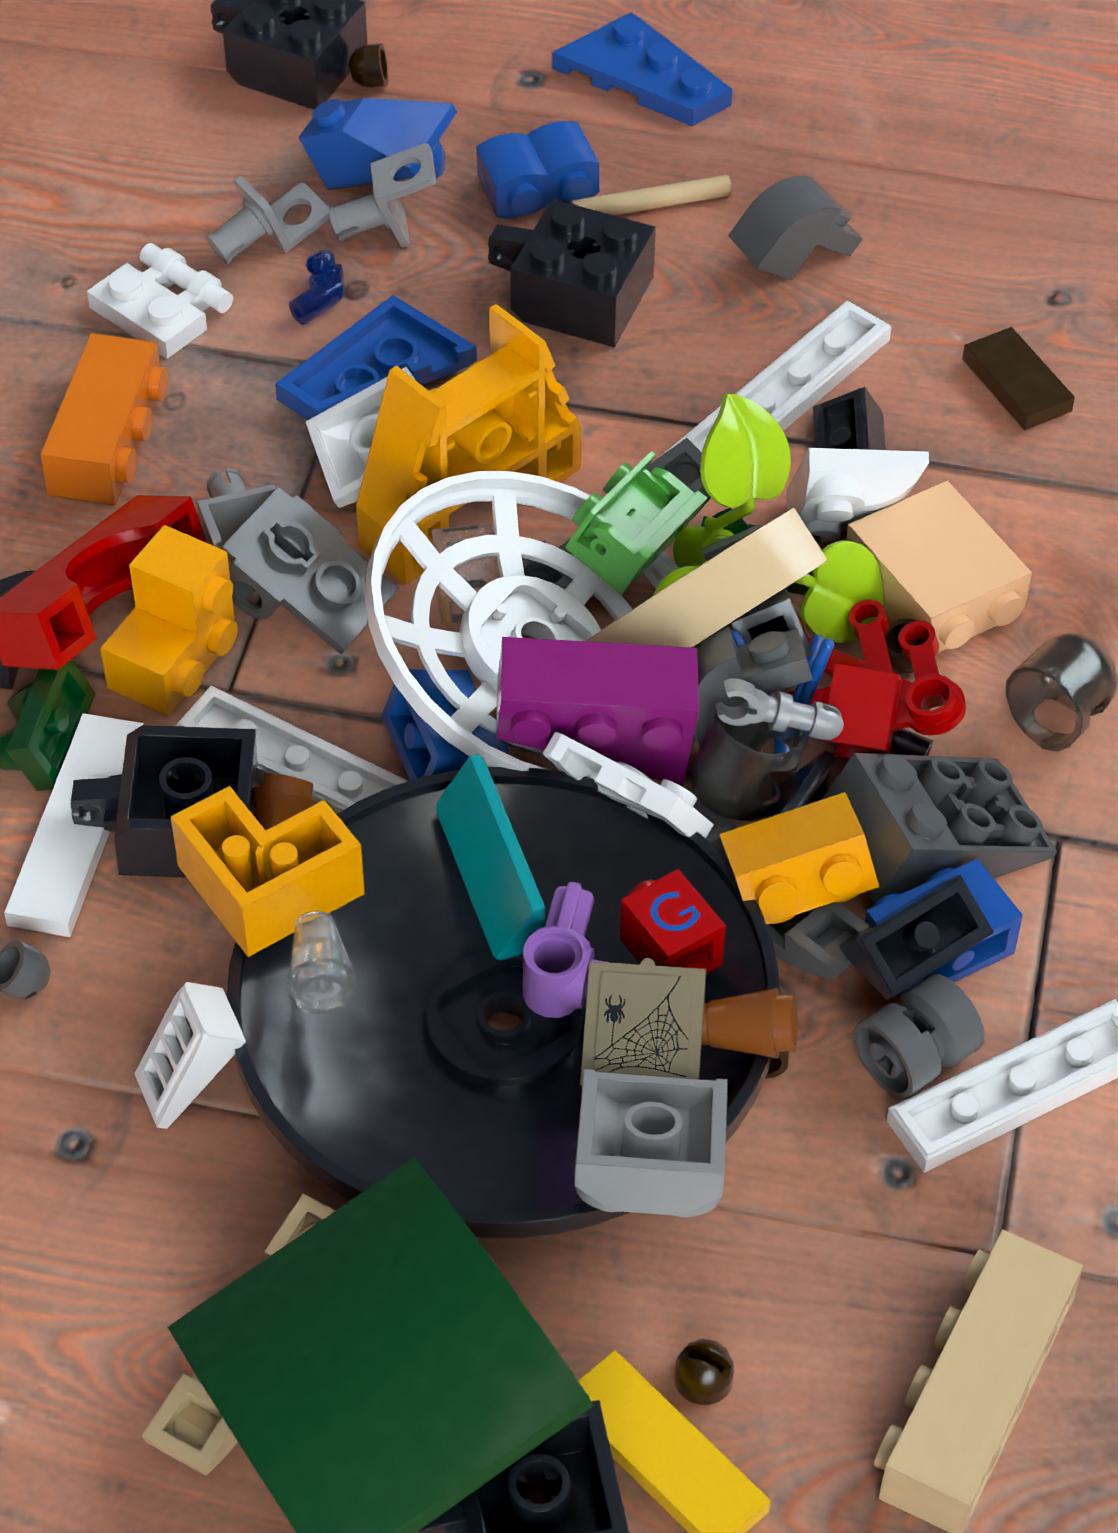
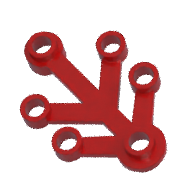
[787,600,967,749]

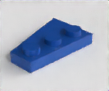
[552,12,733,126]
[275,295,477,420]

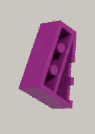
[496,637,699,786]

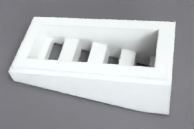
[135,982,246,1129]

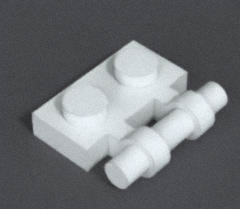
[87,243,233,359]

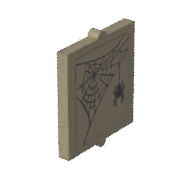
[580,958,707,1086]

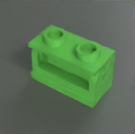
[565,451,707,595]

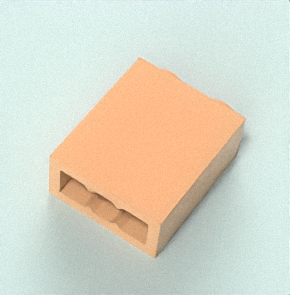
[846,480,1032,653]

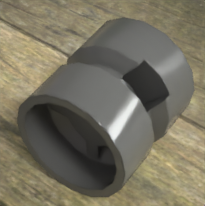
[854,974,985,1099]

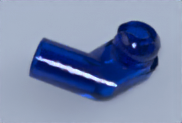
[289,250,345,325]

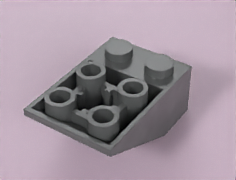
[821,753,1058,903]

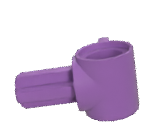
[523,882,610,1018]

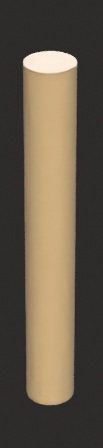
[570,174,732,216]

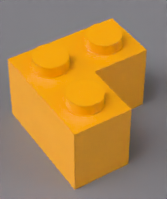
[100,525,238,716]
[171,786,365,957]

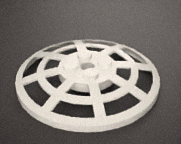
[364,471,697,779]

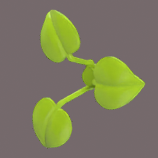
[652,393,885,648]

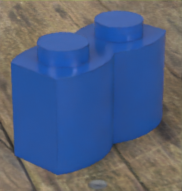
[476,121,600,218]

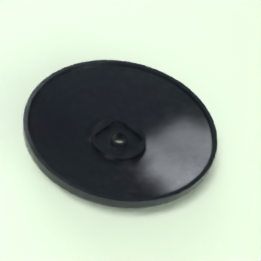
[227,767,780,1238]

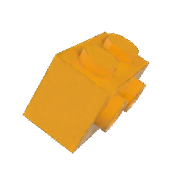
[719,792,879,925]

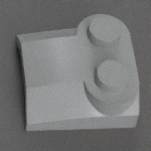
[575,1069,727,1218]

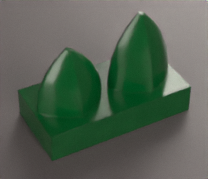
[0,660,96,791]

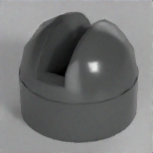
[0,940,51,999]

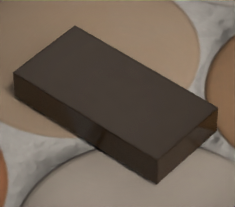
[962,327,1075,430]

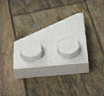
[543,732,714,838]

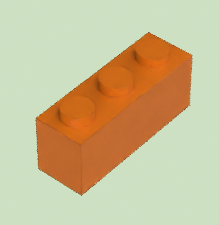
[40,333,168,505]

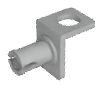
[329,143,436,248]
[206,175,330,265]
[197,468,277,549]

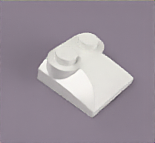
[306,367,415,508]
[786,448,929,543]

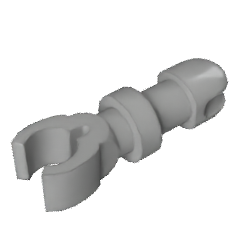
[715,678,844,740]

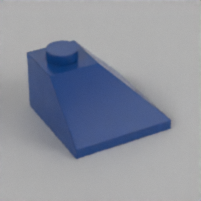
[298,98,457,190]

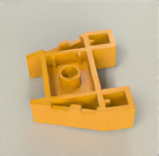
[356,304,582,585]

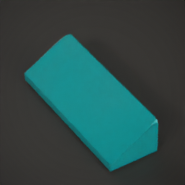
[436,754,545,960]

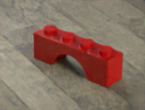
[0,495,207,670]

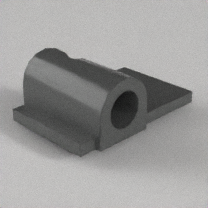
[221,487,399,654]

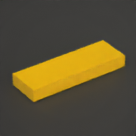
[578,1350,771,1533]

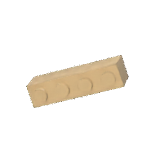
[874,1229,1083,1533]

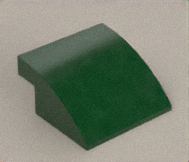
[167,1157,594,1533]

